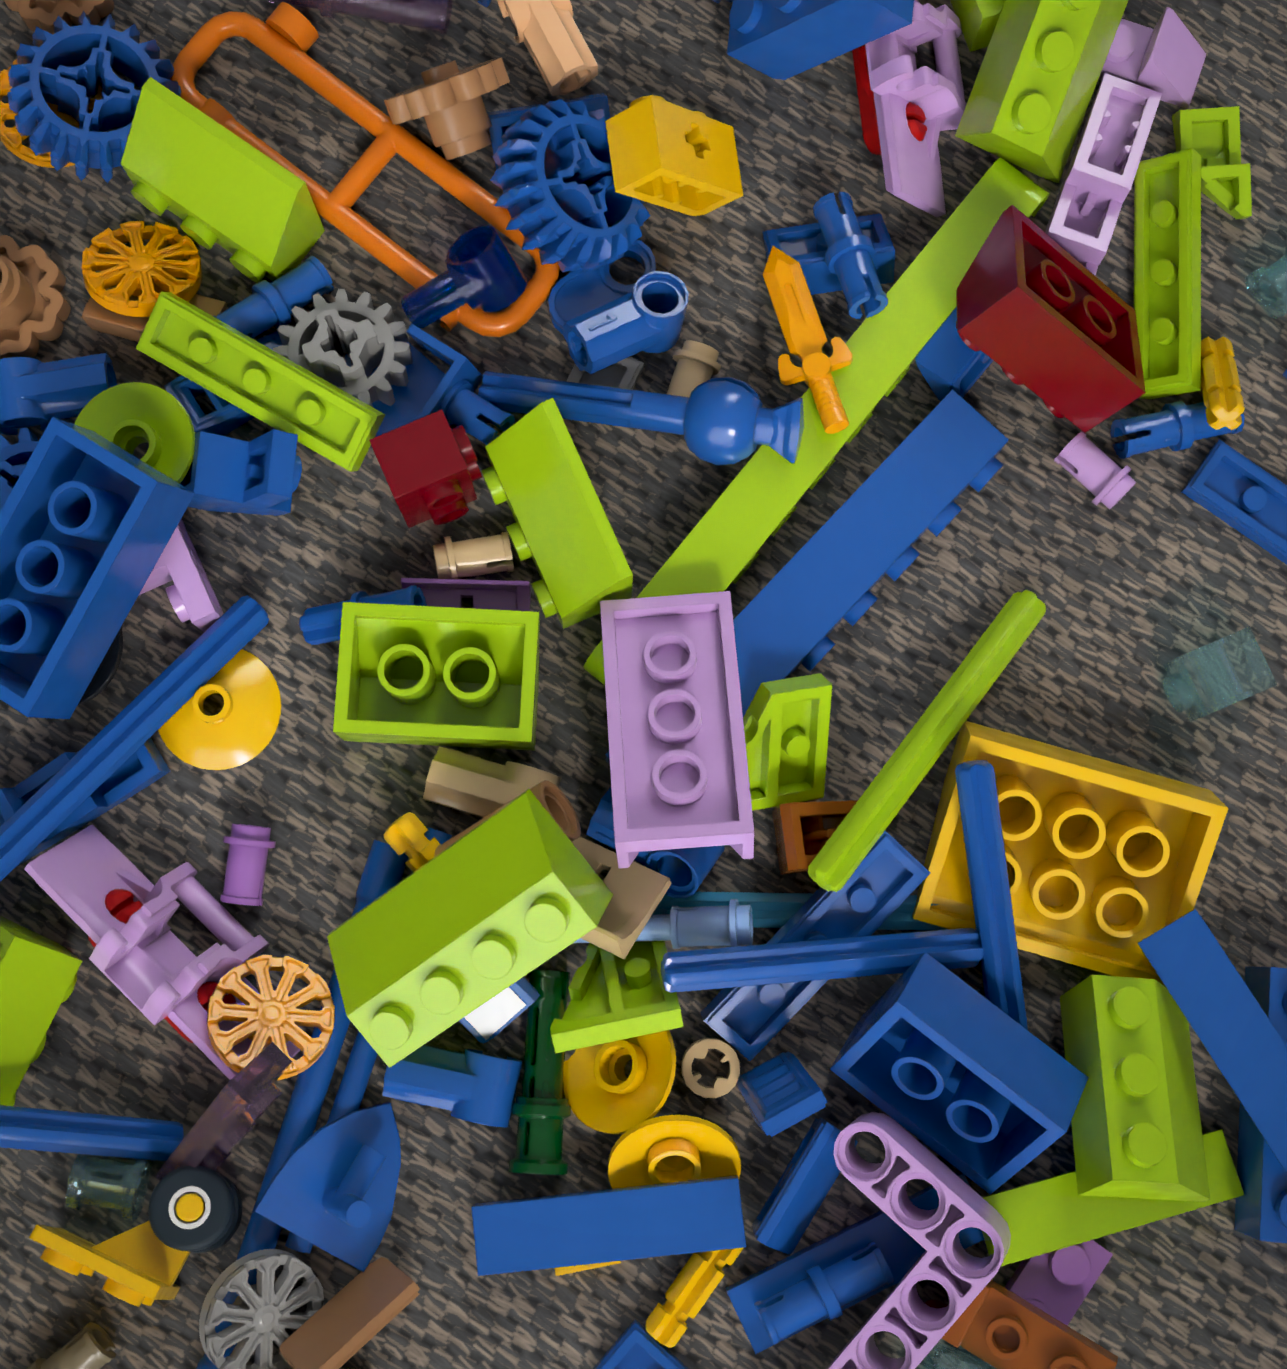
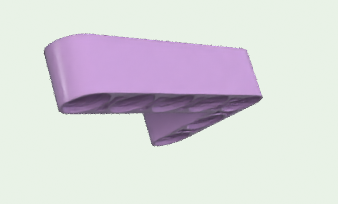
[826,1112,1011,1369]

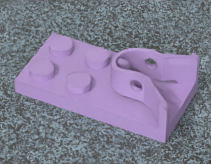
[600,591,754,869]

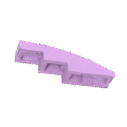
[1045,73,1162,275]

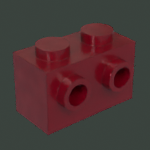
[369,409,482,528]

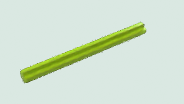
[808,590,1046,892]

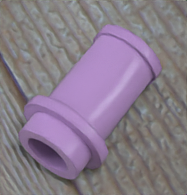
[1054,431,1136,510]

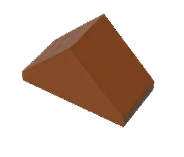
[772,800,858,875]

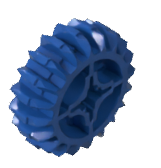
[8,11,181,183]
[490,98,650,272]

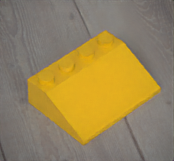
[912,721,1228,986]

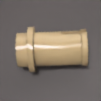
[667,340,721,397]
[433,532,514,579]

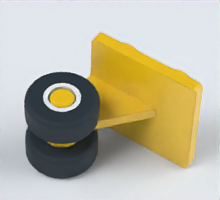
[29,1165,242,1307]

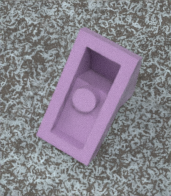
[1099,7,1206,109]
[139,518,224,632]

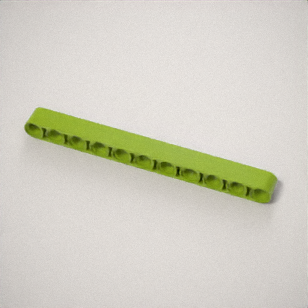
[583,157,1049,685]

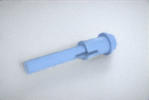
[574,899,753,949]

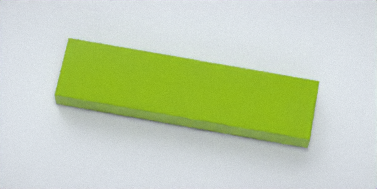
[1134,148,1201,399]
[136,291,386,472]
[982,1130,1244,1266]

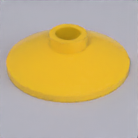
[158,649,281,770]
[563,1030,676,1134]
[608,1115,741,1189]

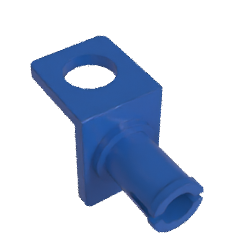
[406,323,515,446]

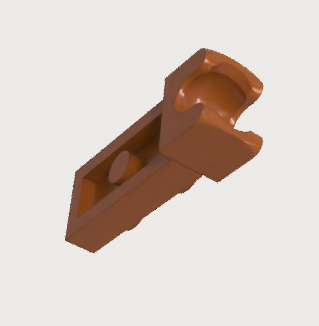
[925,1277,1118,1369]

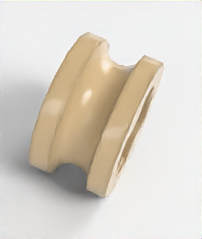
[681,1038,740,1098]

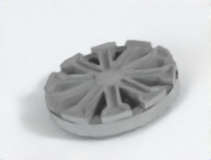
[199,1249,324,1369]

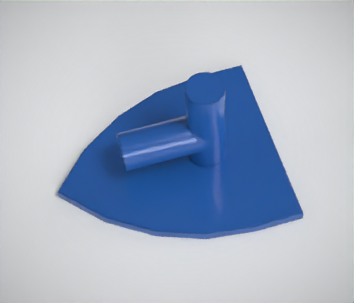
[253,1102,401,1272]

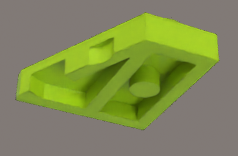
[743,673,832,811]
[550,941,683,1053]

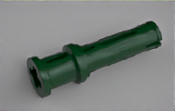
[508,970,571,1175]

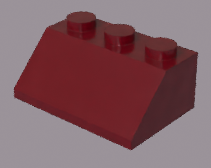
[956,205,1146,433]

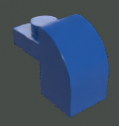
[180,429,302,516]

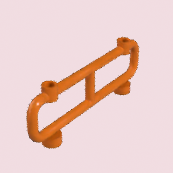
[170,2,560,337]

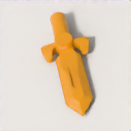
[762,245,853,434]

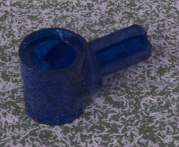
[401,225,527,328]

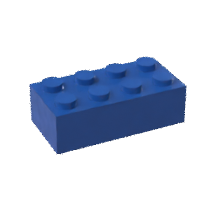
[0,417,195,719]

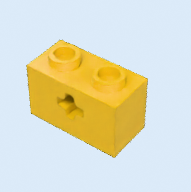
[605,95,743,216]

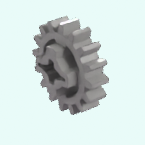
[273,289,413,407]

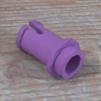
[220,824,276,906]

